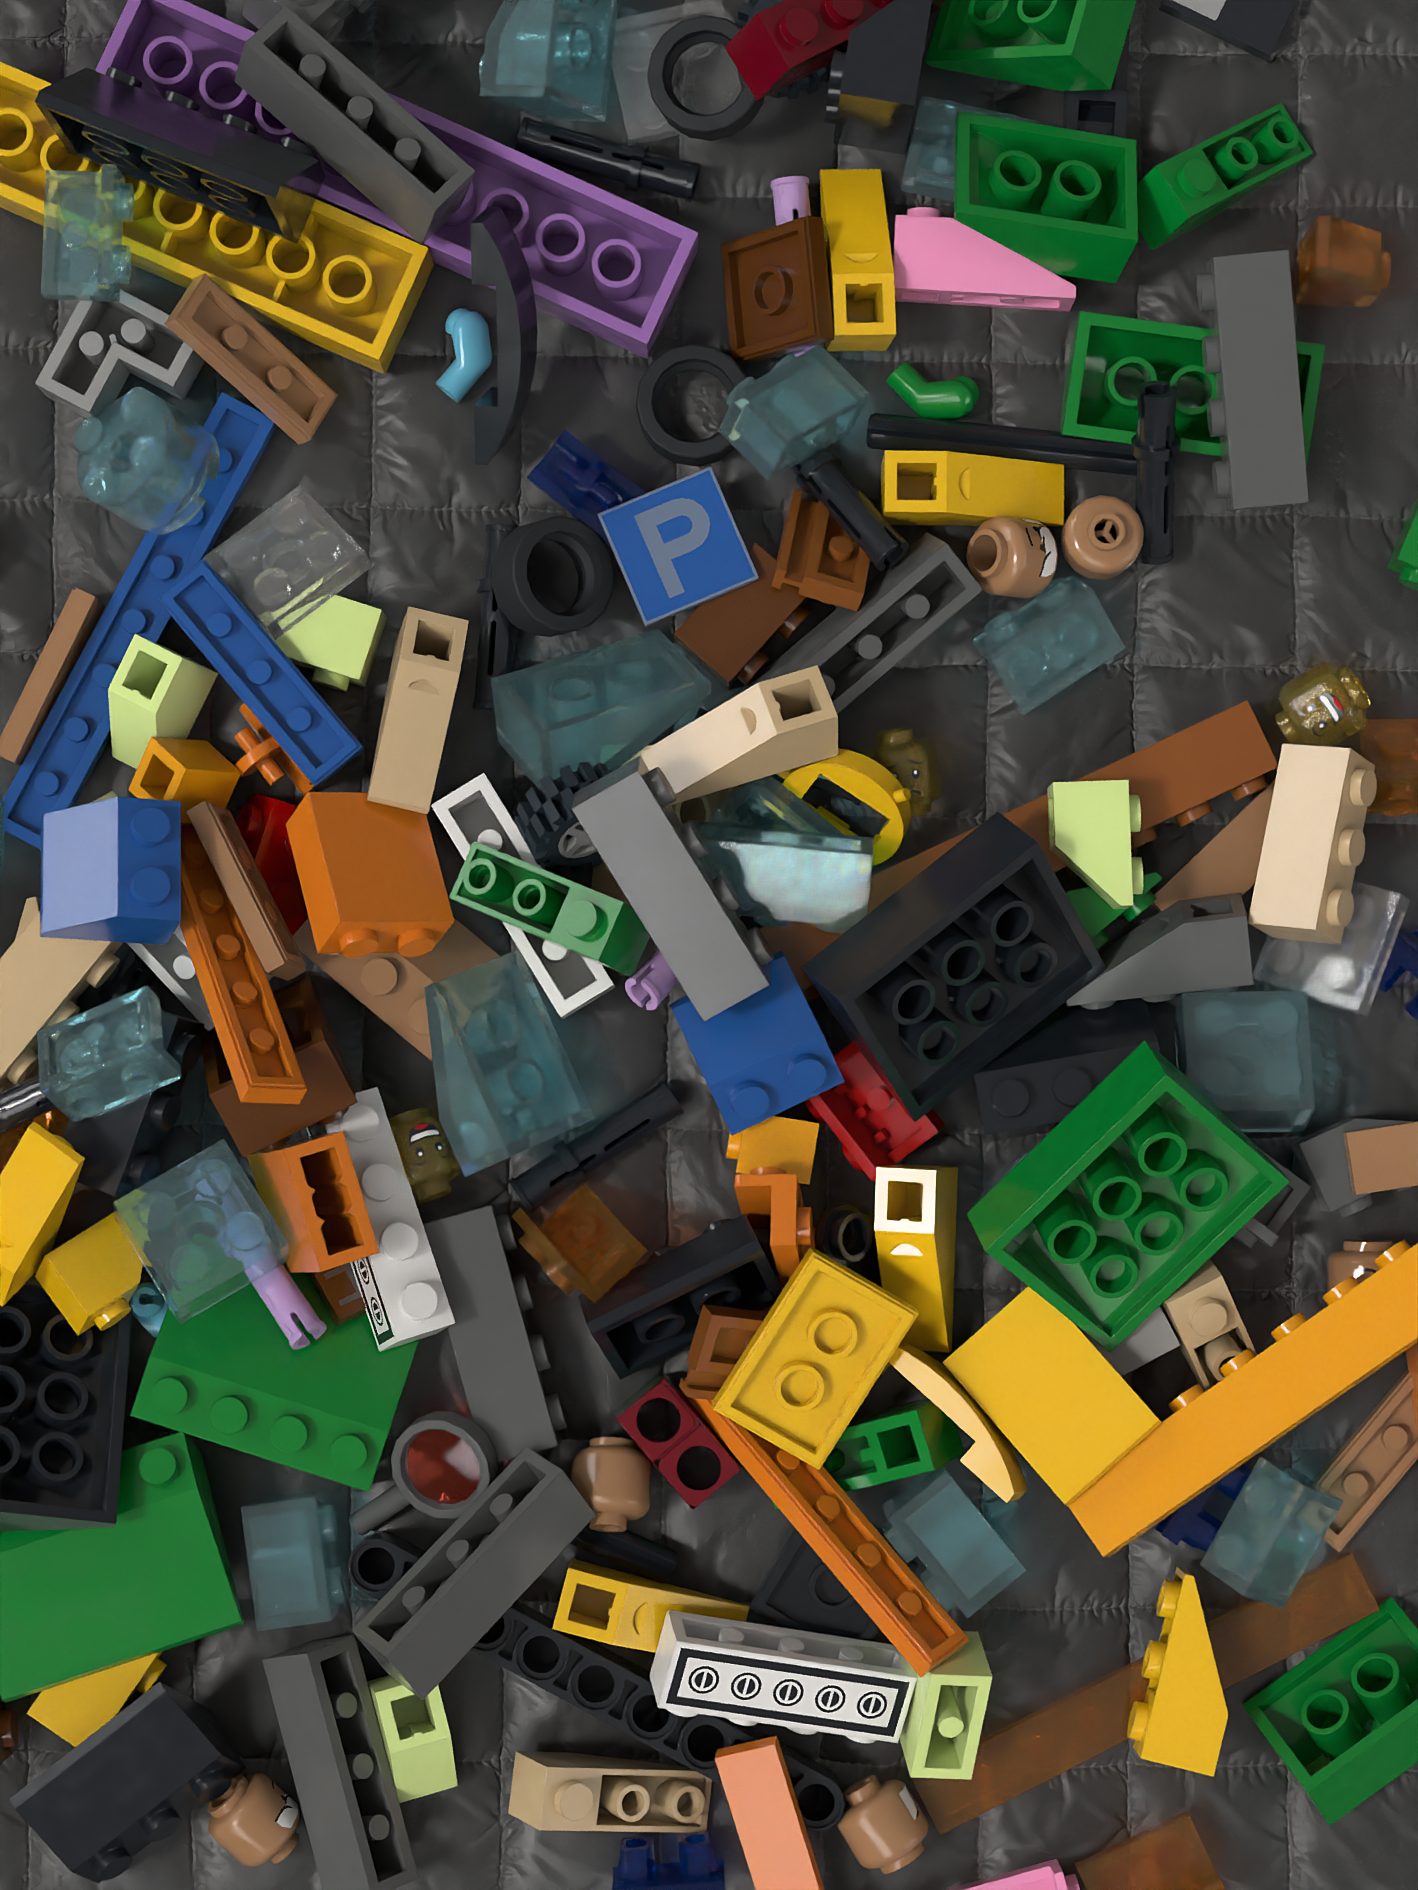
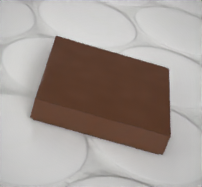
[720,215,834,366]

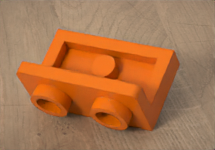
[734,1167,818,1287]

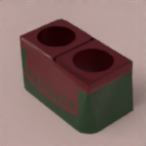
[613,1374,741,1510]

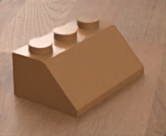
[292,917,515,1062]

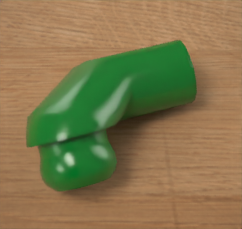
[886,361,979,420]

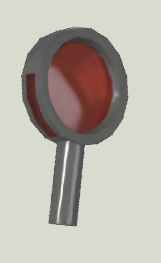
[349,1411,498,1536]

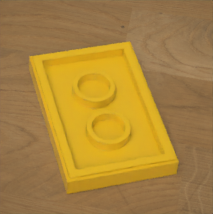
[711,1246,919,1470]
[942,1286,1162,1506]

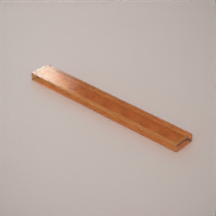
[911,1552,1380,1835]

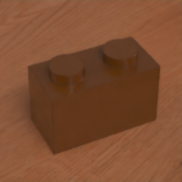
[674,543,811,690]

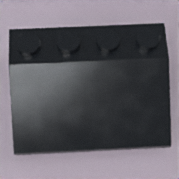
[35,67,325,244]
[802,811,1107,1122]
[0,1274,133,1532]

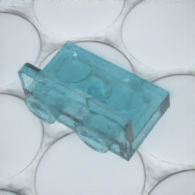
[972,576,1125,715]
[37,986,181,1122]

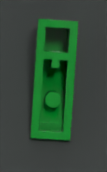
[772,1399,965,1509]

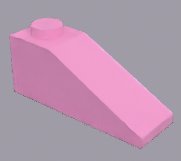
[891,207,1076,312]

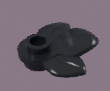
[816,1203,878,1285]

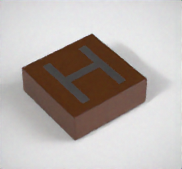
[308,1263,366,1327]

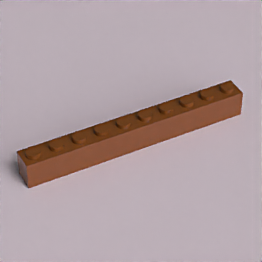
[759,700,1278,1003]

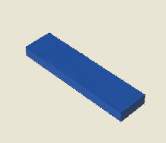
[156,558,364,789]

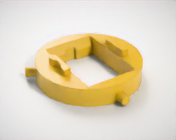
[777,748,911,874]

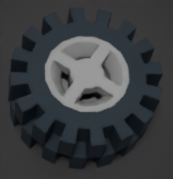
[515,762,613,875]

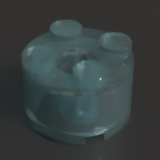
[74,387,220,535]

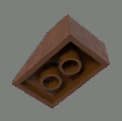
[201,975,358,1158]

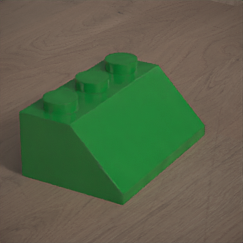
[1242,1597,1418,1826]

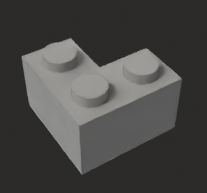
[35,275,205,426]

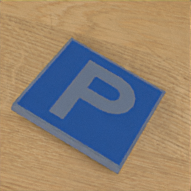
[597,466,759,627]

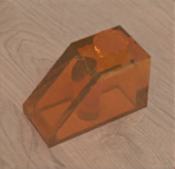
[1297,216,1391,307]

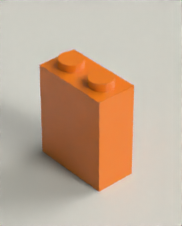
[286,792,454,958]
[247,1131,380,1273]

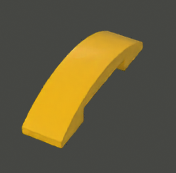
[881,1340,1028,1503]

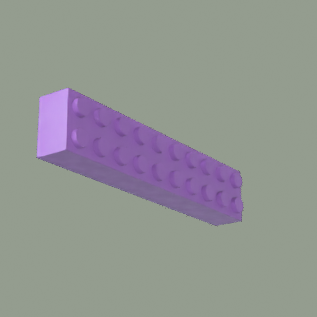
[95,0,699,359]

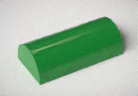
[1060,311,1325,468]

